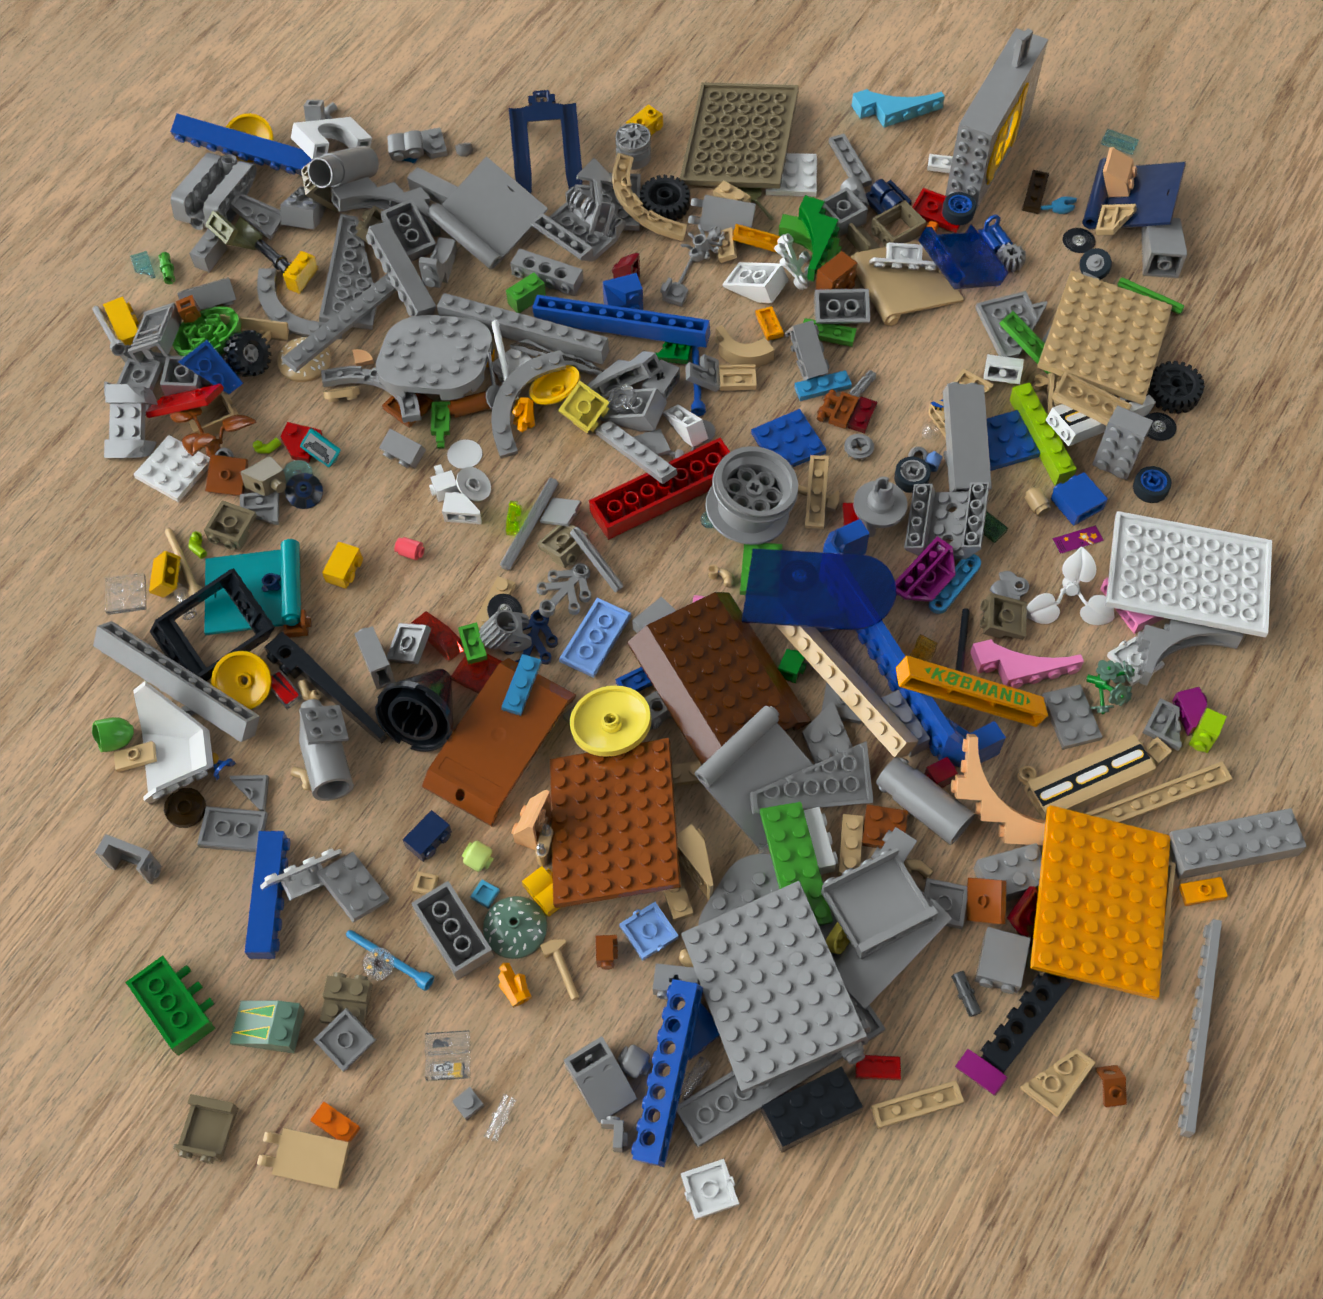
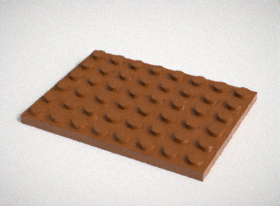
[550,738,681,908]

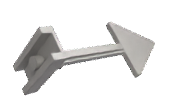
[577,158,615,236]

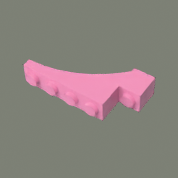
[970,639,1084,688]

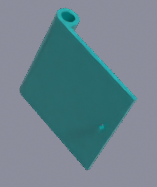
[204,539,301,635]

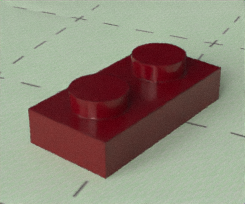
[848,396,878,434]

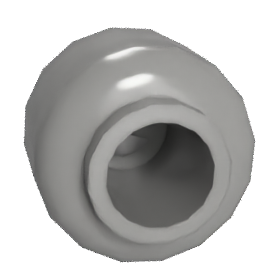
[617,1045,651,1078]

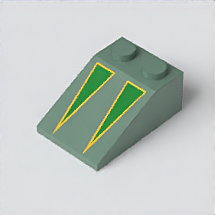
[230,1001,305,1053]

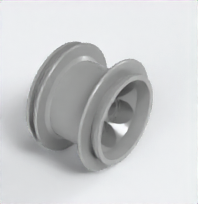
[705,446,798,545]

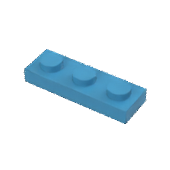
[794,370,852,401]
[501,654,542,716]

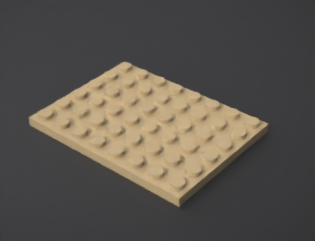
[1037,270,1172,405]

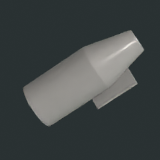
[299,699,354,801]

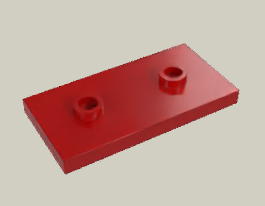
[146,383,224,418]

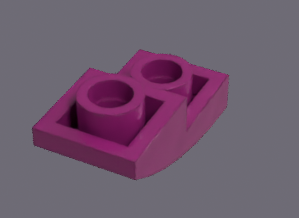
[955,1049,1008,1096]

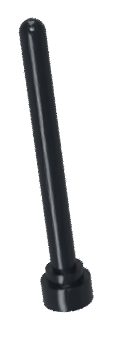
[955,608,970,672]

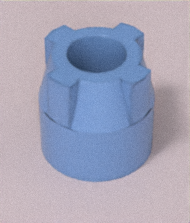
[925,451,942,472]

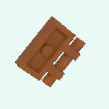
[817,389,859,429]

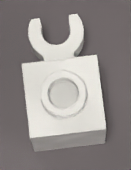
[429,464,459,502]

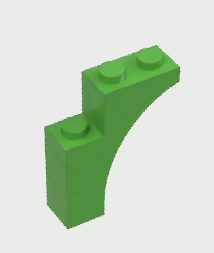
[778,214,842,266]

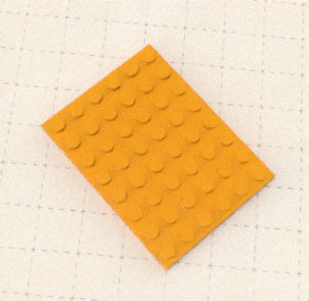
[1030,805,1170,1000]

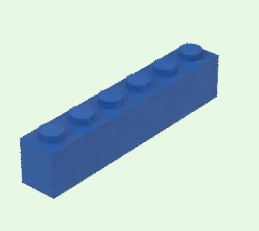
[245,831,290,959]

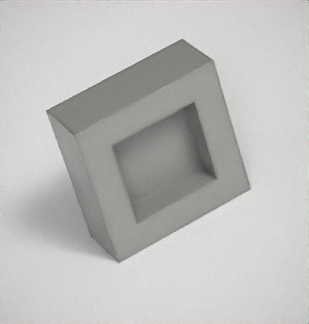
[452,1087,484,1120]

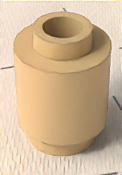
[1024,487,1051,516]

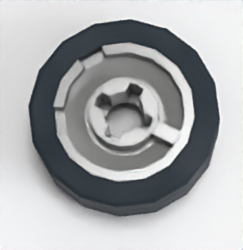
[894,456,931,493]

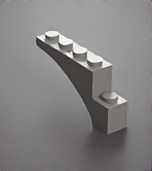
[587,351,663,398]

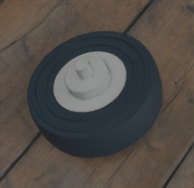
[1079,248,1112,280]

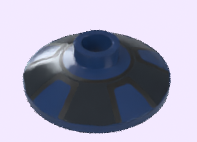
[285,473,323,509]

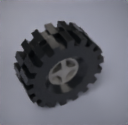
[223,330,272,377]

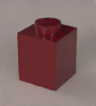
[924,757,958,788]

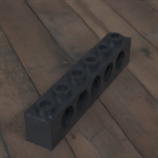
[980,972,1074,1074]

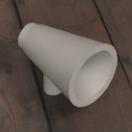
[840,176,868,207]

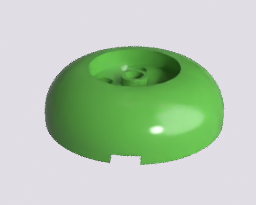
[172,307,241,356]

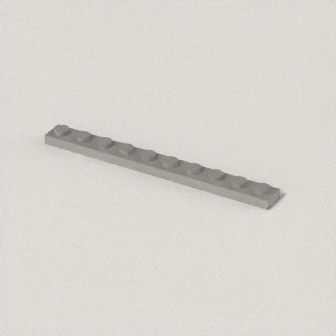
[282,274,397,372]
[1178,919,1222,1138]

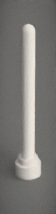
[492,320,519,403]

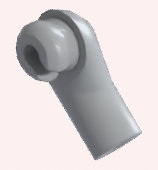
[325,102,338,119]

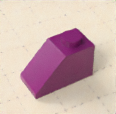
[1172,687,1207,736]

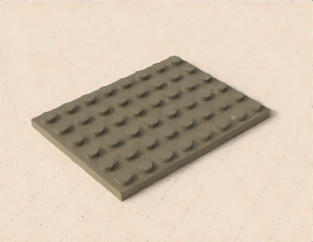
[680,83,799,189]

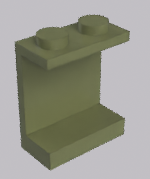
[205,210,263,250]

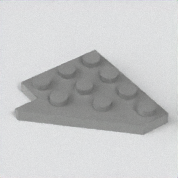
[975,291,1047,358]

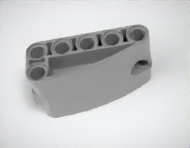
[171,153,257,230]

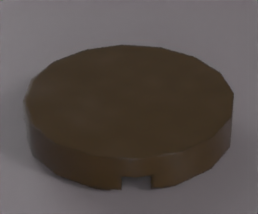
[164,788,207,828]

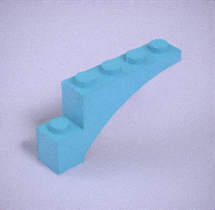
[852,89,945,128]

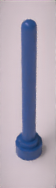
[691,346,706,417]

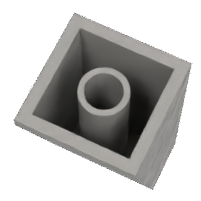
[1141,218,1187,278]

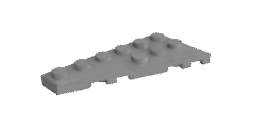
[750,741,873,814]

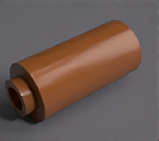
[447,391,490,418]

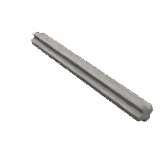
[500,478,558,570]

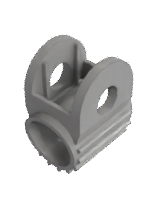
[479,609,532,652]

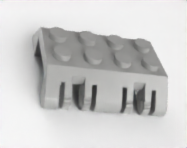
[530,187,626,261]

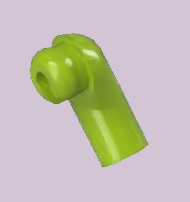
[252,437,282,454]
[188,531,207,559]

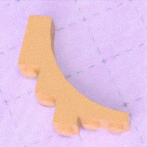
[951,734,1046,846]

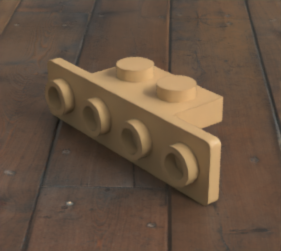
[219,314,289,344]

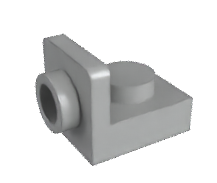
[660,277,689,307]

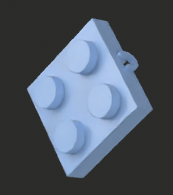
[619,902,679,961]

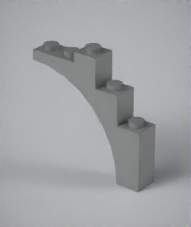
[331,177,441,237]
[1136,619,1244,686]

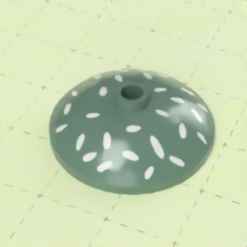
[483,896,547,959]

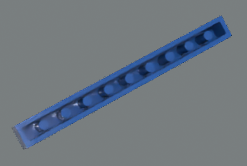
[170,113,313,176]
[532,295,711,348]

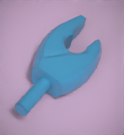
[1041,196,1077,214]

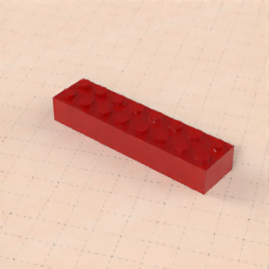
[589,438,730,540]

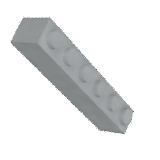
[366,221,436,317]

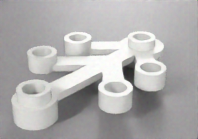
[774,233,811,290]

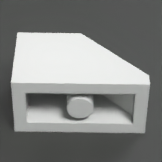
[442,492,482,524]

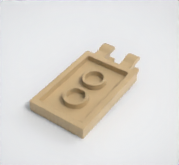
[257,1128,351,1189]

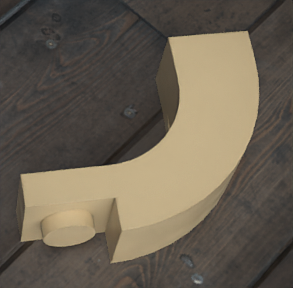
[714,325,774,368]

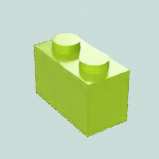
[1188,708,1227,753]

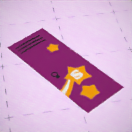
[1052,525,1104,554]

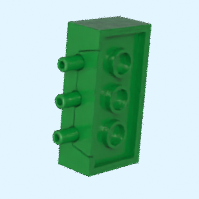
[125,955,216,1056]

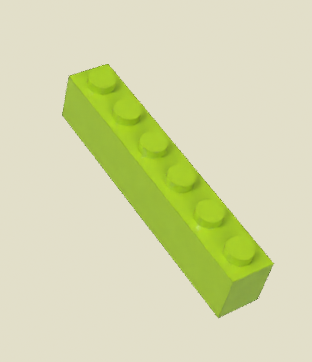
[1009,382,1077,486]

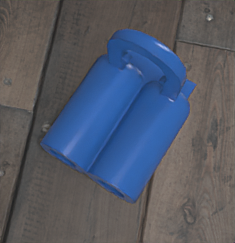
[978,214,1013,255]

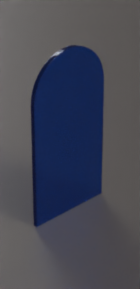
[742,549,897,630]

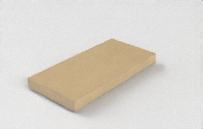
[1051,372,1132,426]

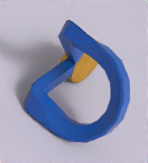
[212,752,236,781]

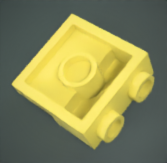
[558,381,609,434]

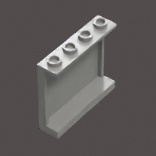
[821,847,938,959]

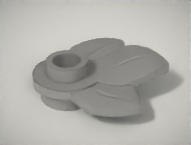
[990,571,1029,600]

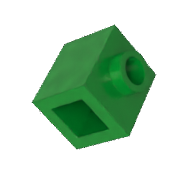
[778,649,807,684]

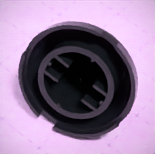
[375,669,454,752]

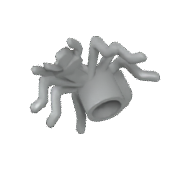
[681,224,725,262]

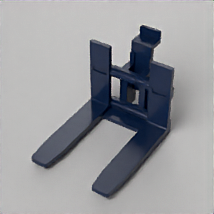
[508,90,582,194]

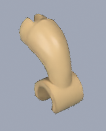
[708,564,735,587]

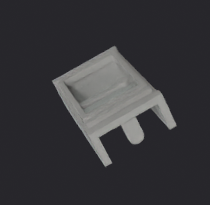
[127,302,182,365]

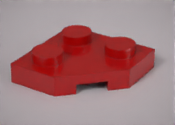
[280,422,322,463]

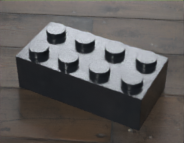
[761,1066,863,1153]

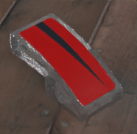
[270,669,304,710]

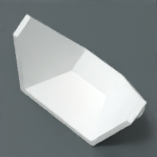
[133,681,213,805]

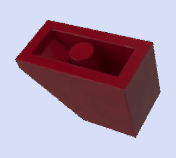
[612,252,640,278]

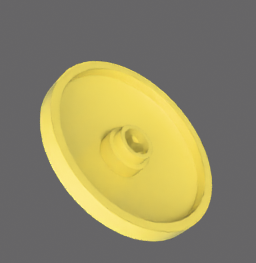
[570,686,652,757]

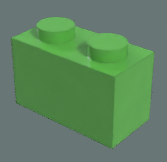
[506,272,546,313]

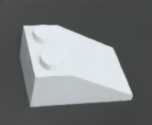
[722,262,789,303]

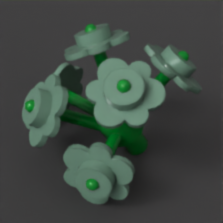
[1086,660,1135,714]

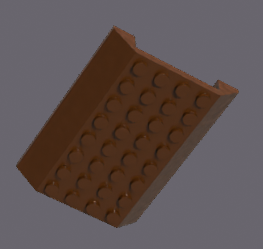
[627,592,812,765]

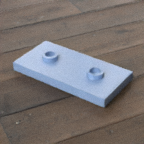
[559,598,631,678]

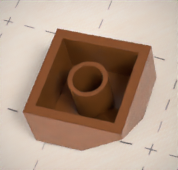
[815,251,857,290]

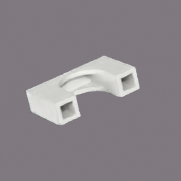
[291,117,372,159]

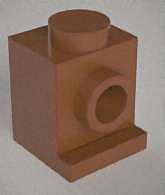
[176,295,201,323]
[596,935,618,970]

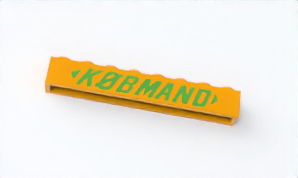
[896,655,1048,727]

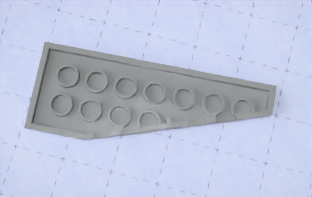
[319,214,377,330]

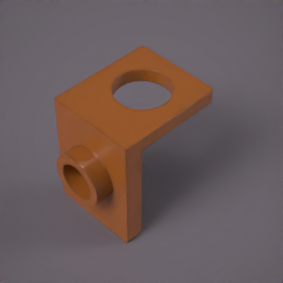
[1096,1065,1127,1107]

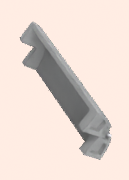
[833,890,952,1009]

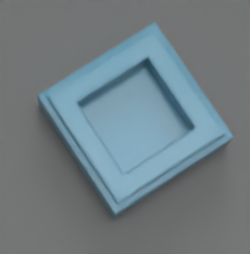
[470,879,500,909]

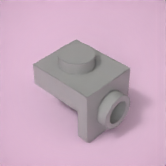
[601,1116,628,1153]

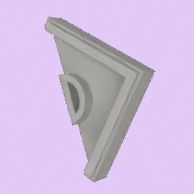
[230,775,269,812]

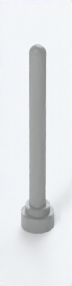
[93,306,126,356]

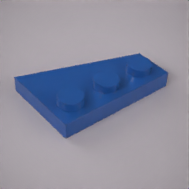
[178,339,244,394]

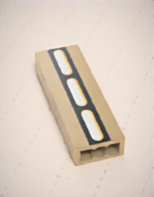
[1024,734,1156,820]

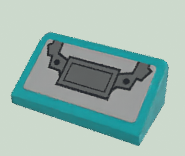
[300,428,341,467]

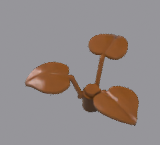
[170,407,256,457]

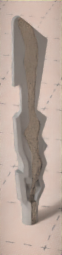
[510,339,604,375]

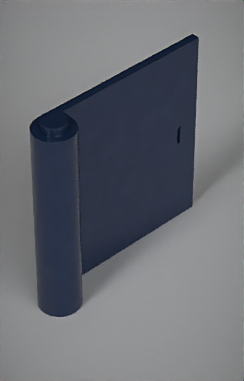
[1082,158,1186,229]

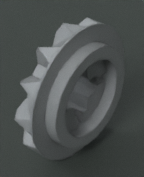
[844,434,874,460]

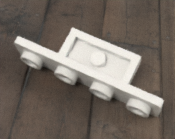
[869,243,941,271]
[260,848,342,900]

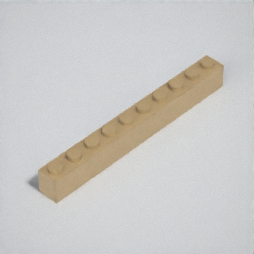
[769,603,919,757]

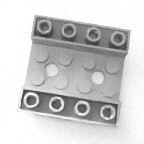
[904,482,990,560]

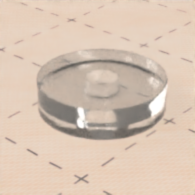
[608,385,637,412]

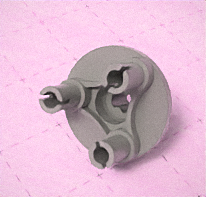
[853,477,907,537]

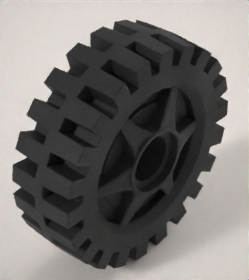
[640,175,690,221]
[1148,361,1205,414]

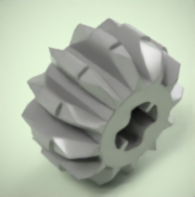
[996,242,1026,272]

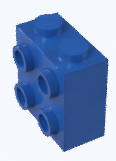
[1051,472,1108,526]

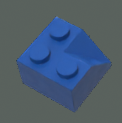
[602,273,643,310]

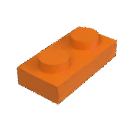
[310,1102,360,1142]

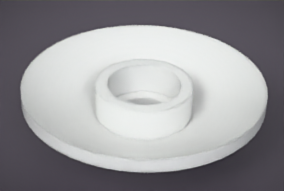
[456,467,491,501]

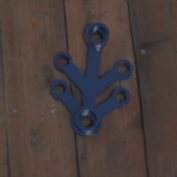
[503,609,558,665]

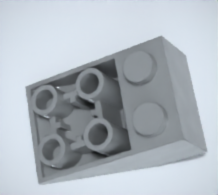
[280,186,326,230]
[564,1036,638,1123]

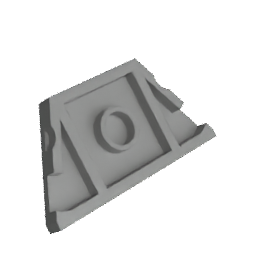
[802,702,852,764]

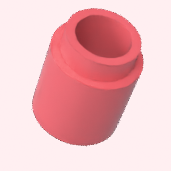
[394,537,425,560]

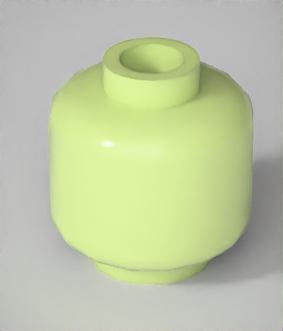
[462,841,494,872]

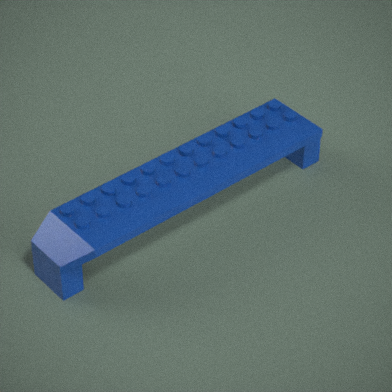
[819,519,1006,768]

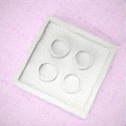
[766,153,817,197]
[134,435,210,502]

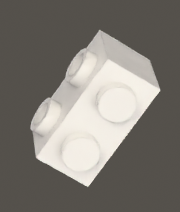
[983,354,1024,384]

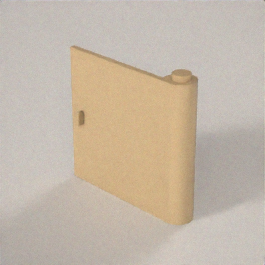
[851,239,964,326]

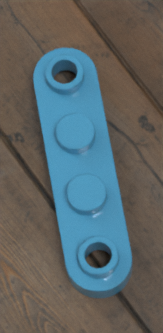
[928,554,981,614]

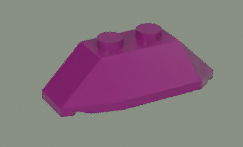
[890,536,956,602]

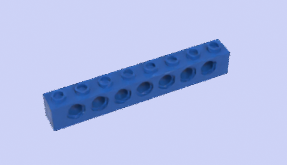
[632,979,703,1168]

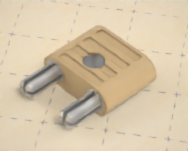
[535,824,553,866]

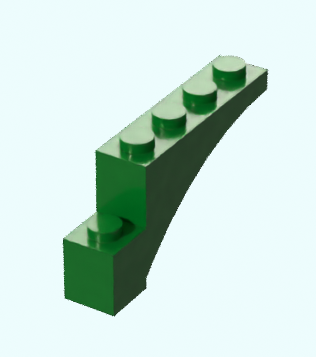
[798,195,840,282]

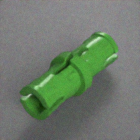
[158,252,175,284]

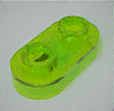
[506,501,522,536]

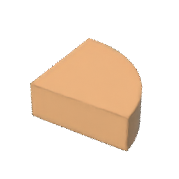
[352,349,374,366]

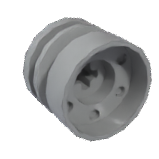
[615,123,651,170]

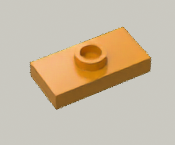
[755,306,784,341]
[1179,877,1228,906]

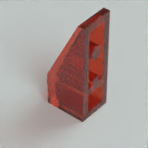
[411,611,464,662]

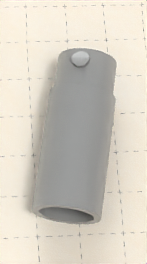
[308,145,379,188]
[876,757,975,845]

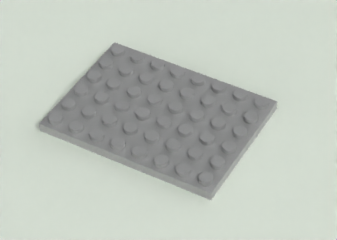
[681,881,868,1093]

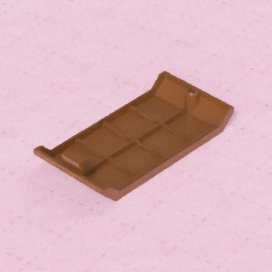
[422,658,576,827]

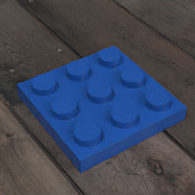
[751,409,826,468]
[987,410,1040,471]

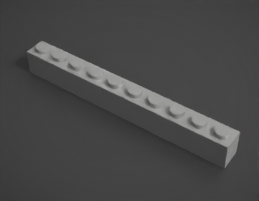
[437,293,609,364]
[93,621,260,742]

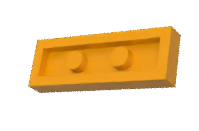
[732,224,781,252]

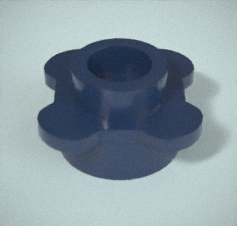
[261,573,281,592]

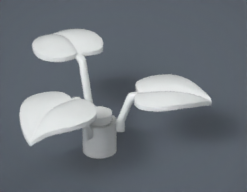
[1027,547,1115,625]

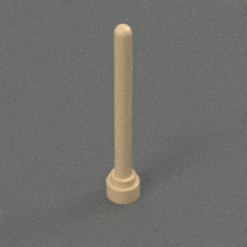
[165,528,203,597]

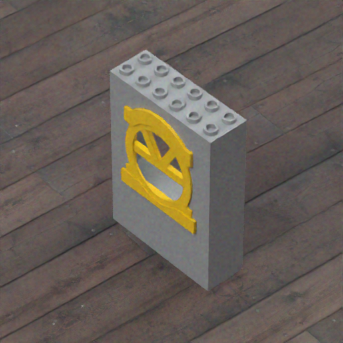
[945,28,1048,210]

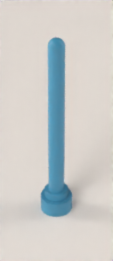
[346,930,435,991]

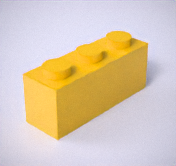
[103,296,139,346]

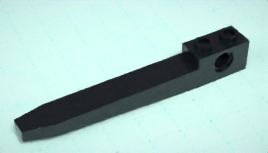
[264,632,387,744]

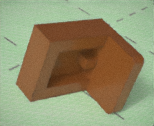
[284,609,312,638]

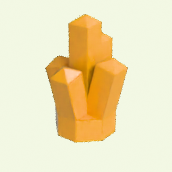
[512,397,535,433]
[498,962,532,1008]

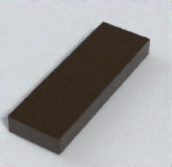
[1022,170,1049,214]

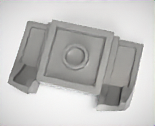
[104,345,171,410]
[104,384,158,458]

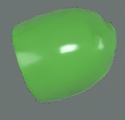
[92,717,134,752]

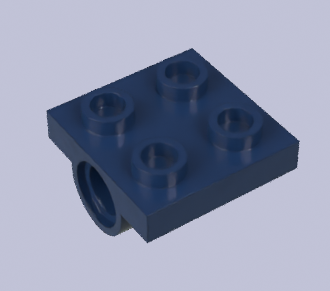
[866,179,912,215]

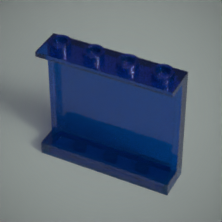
[918,224,1009,289]

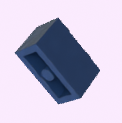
[402,810,452,862]

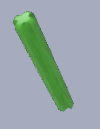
[1117,278,1184,314]

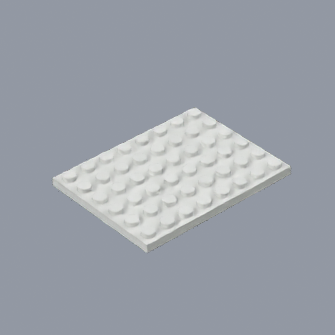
[1105,511,1272,638]

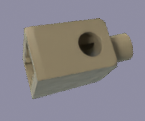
[241,456,287,496]

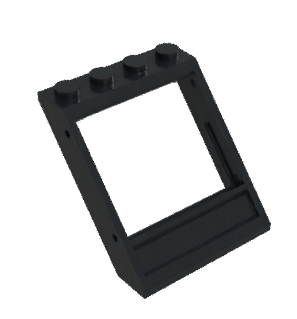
[150,568,275,681]

